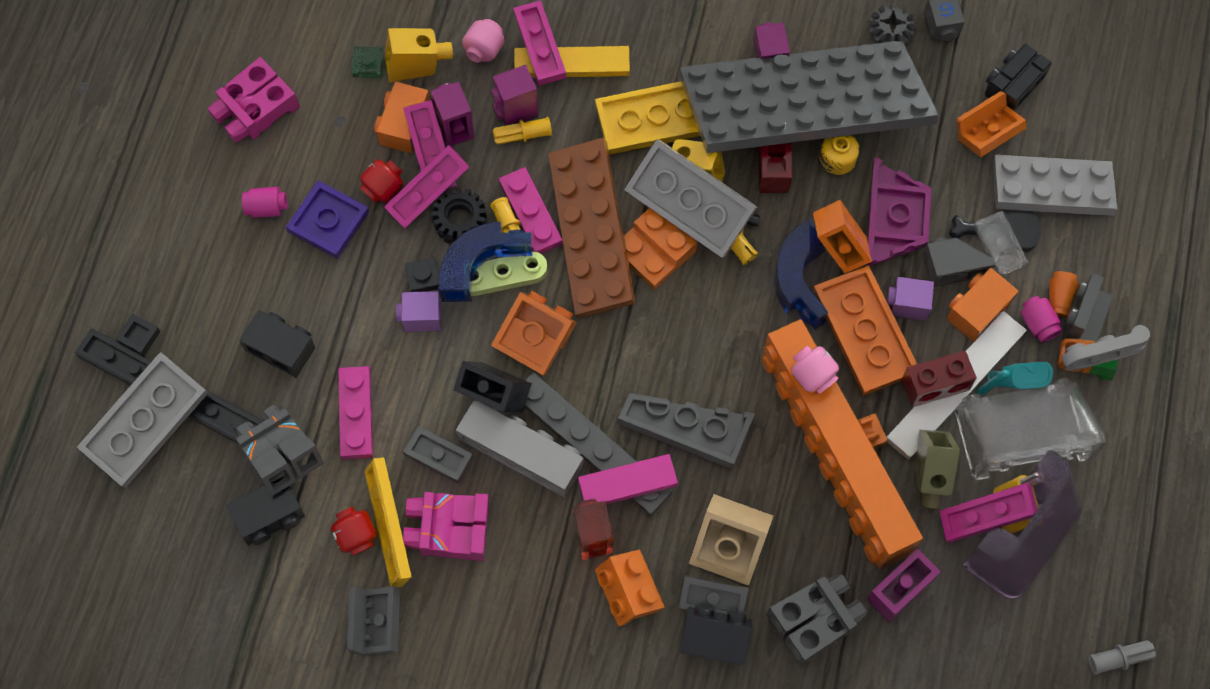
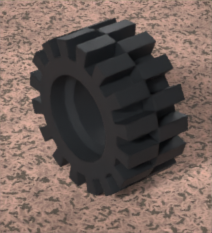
[432,188,487,246]

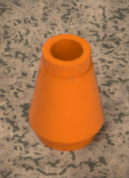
[1049,271,1079,318]

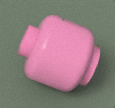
[462,19,505,63]
[791,345,839,394]

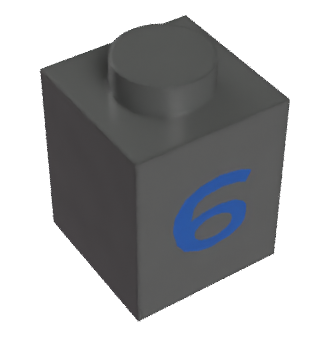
[924,0,965,41]

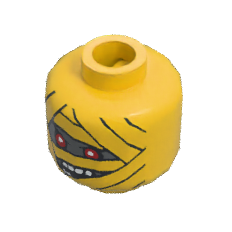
[819,135,859,175]

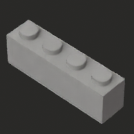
[456,400,584,498]

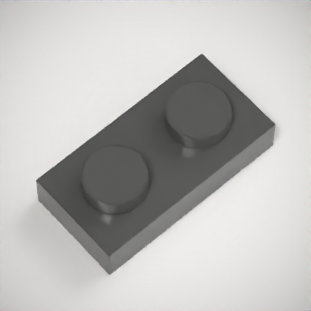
[403,426,474,484]
[679,575,748,614]

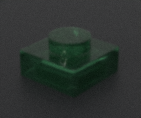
[352,46,384,78]

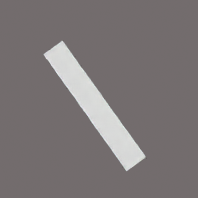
[887,311,1027,460]

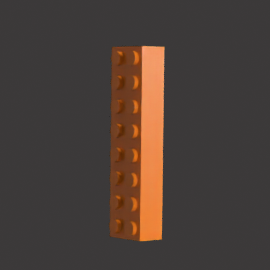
[761,319,923,570]

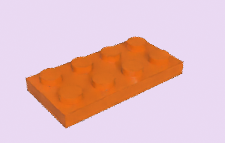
[813,265,917,396]

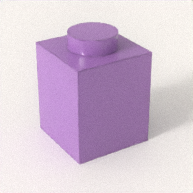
[886,277,934,321]
[396,291,441,332]

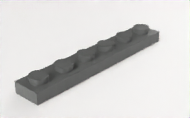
[524,372,672,517]

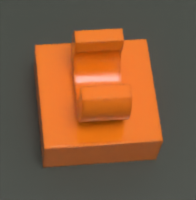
[858,413,888,449]

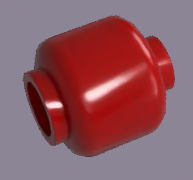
[359,159,404,204]
[330,506,378,556]

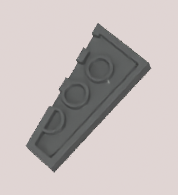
[617,393,755,470]

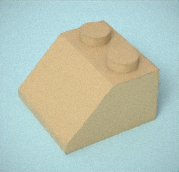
[689,494,773,586]

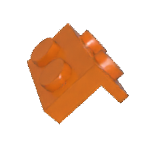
[956,91,1027,157]
[595,549,665,627]

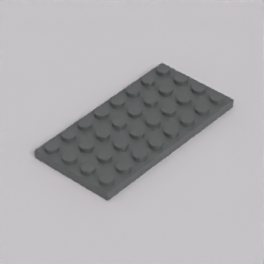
[679,41,939,153]

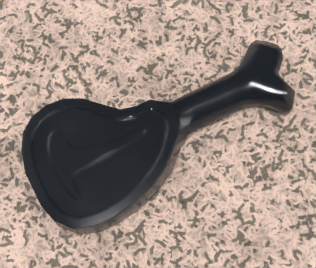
[949,210,1040,253]

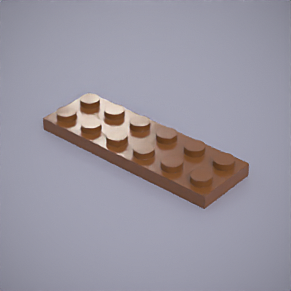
[548,137,636,318]

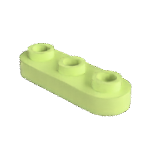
[458,252,548,296]

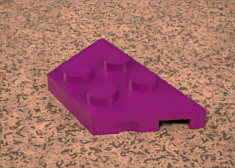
[865,157,932,266]

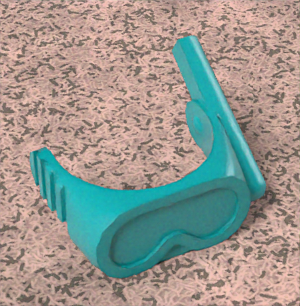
[977,361,1053,395]

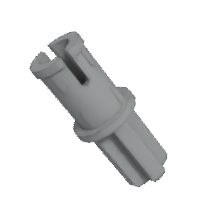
[1088,640,1156,675]

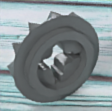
[869,4,915,44]

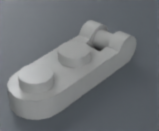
[1062,325,1150,371]

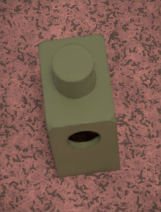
[914,429,960,509]

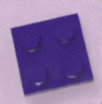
[286,180,369,259]

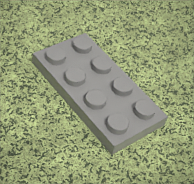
[624,139,758,258]
[993,155,1118,216]
[77,352,209,488]

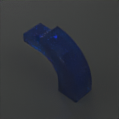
[774,219,828,330]
[439,222,532,302]

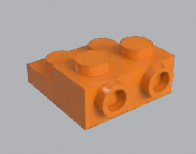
[624,208,697,290]
[491,290,577,376]

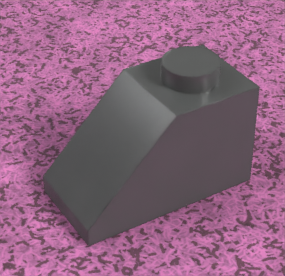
[922,237,996,287]

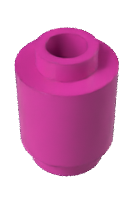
[242,187,288,218]
[1020,296,1062,343]

